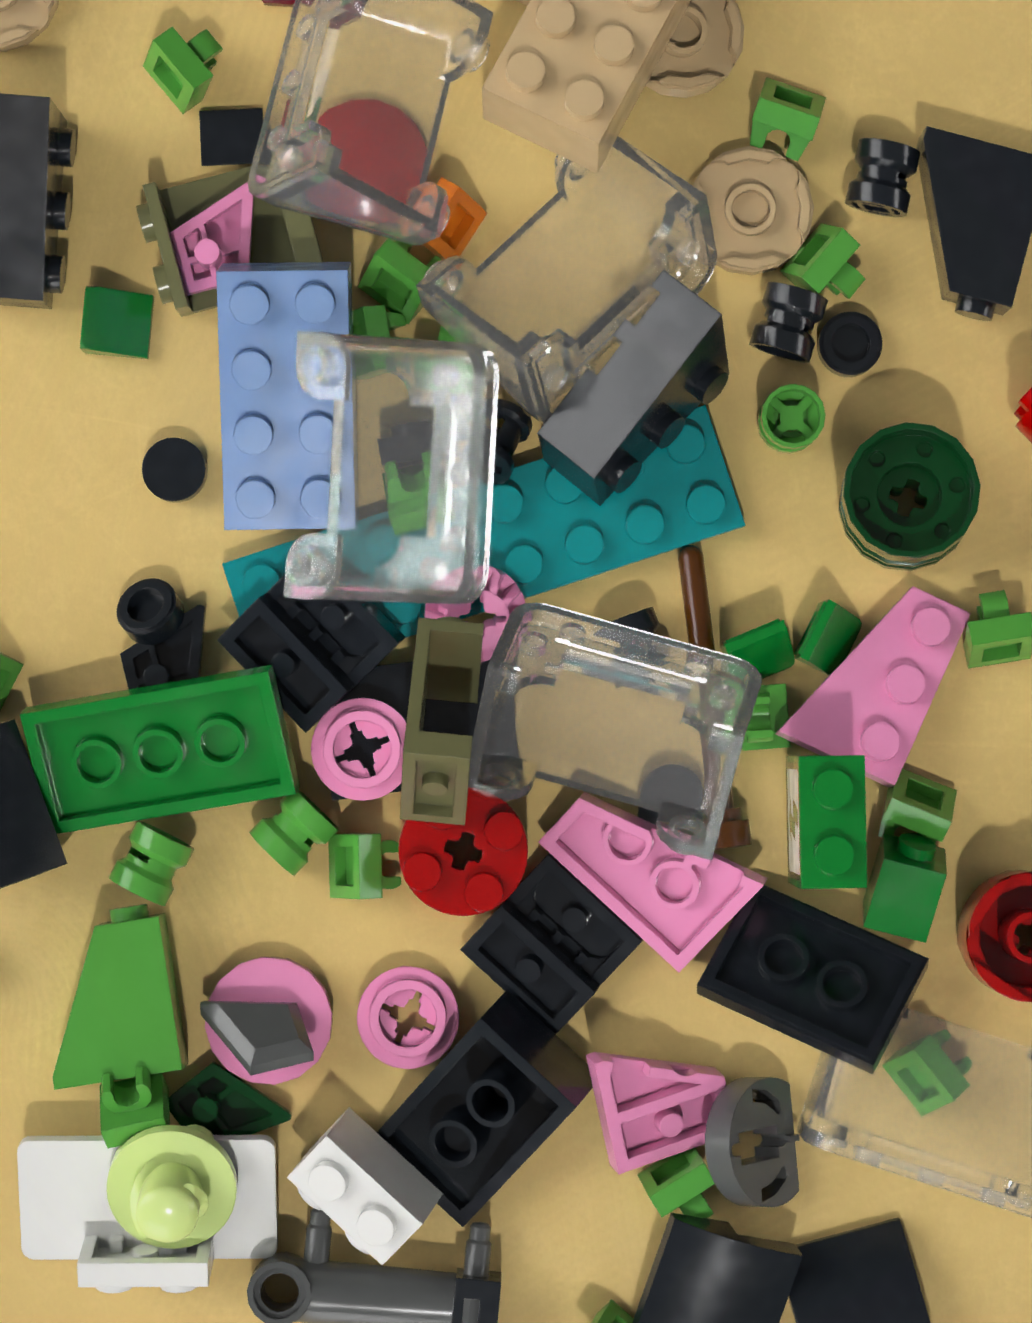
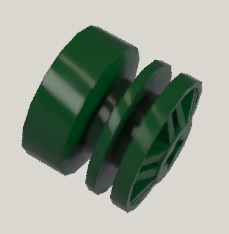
[838,422,981,571]

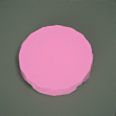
[205,957,333,1085]

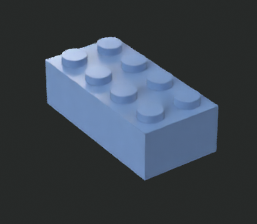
[216,262,357,530]

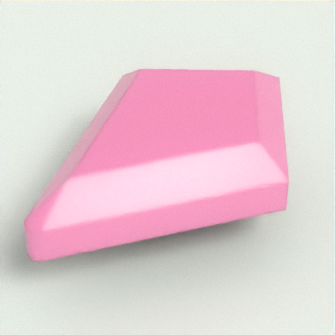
[170,182,255,296]

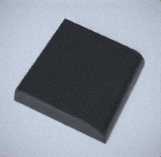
[199,108,265,166]

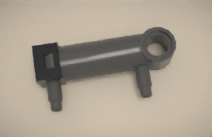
[247,1208,502,1323]

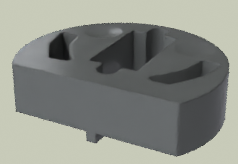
[705,1077,800,1207]

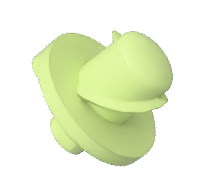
[106,1124,237,1249]

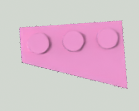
[775,586,971,788]
[538,792,768,972]

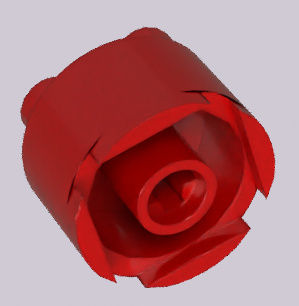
[398,786,528,916]
[957,870,1032,1002]

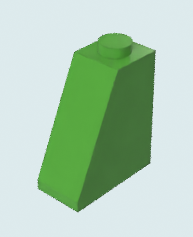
[52,904,188,1090]

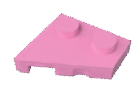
[586,1052,726,1174]

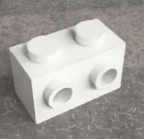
[287,1107,443,1266]

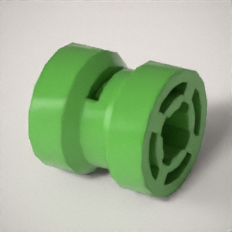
[757,384,826,453]
[249,790,339,876]
[109,820,194,906]

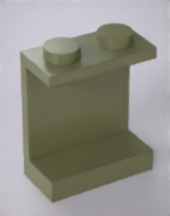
[136,146,324,317]
[400,617,484,825]

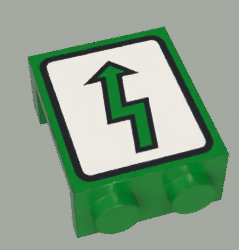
[786,755,867,889]

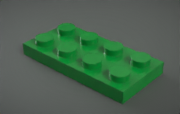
[20,665,300,834]

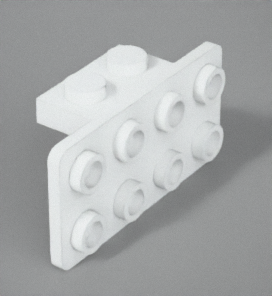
[17,1135,278,1293]

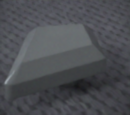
[200,1001,314,1076]

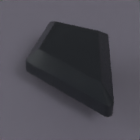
[120,605,206,689]

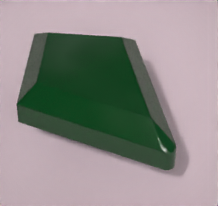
[169,1061,292,1135]

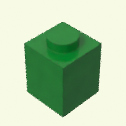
[863,833,947,943]

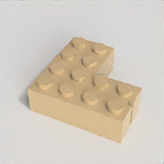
[482,0,691,174]

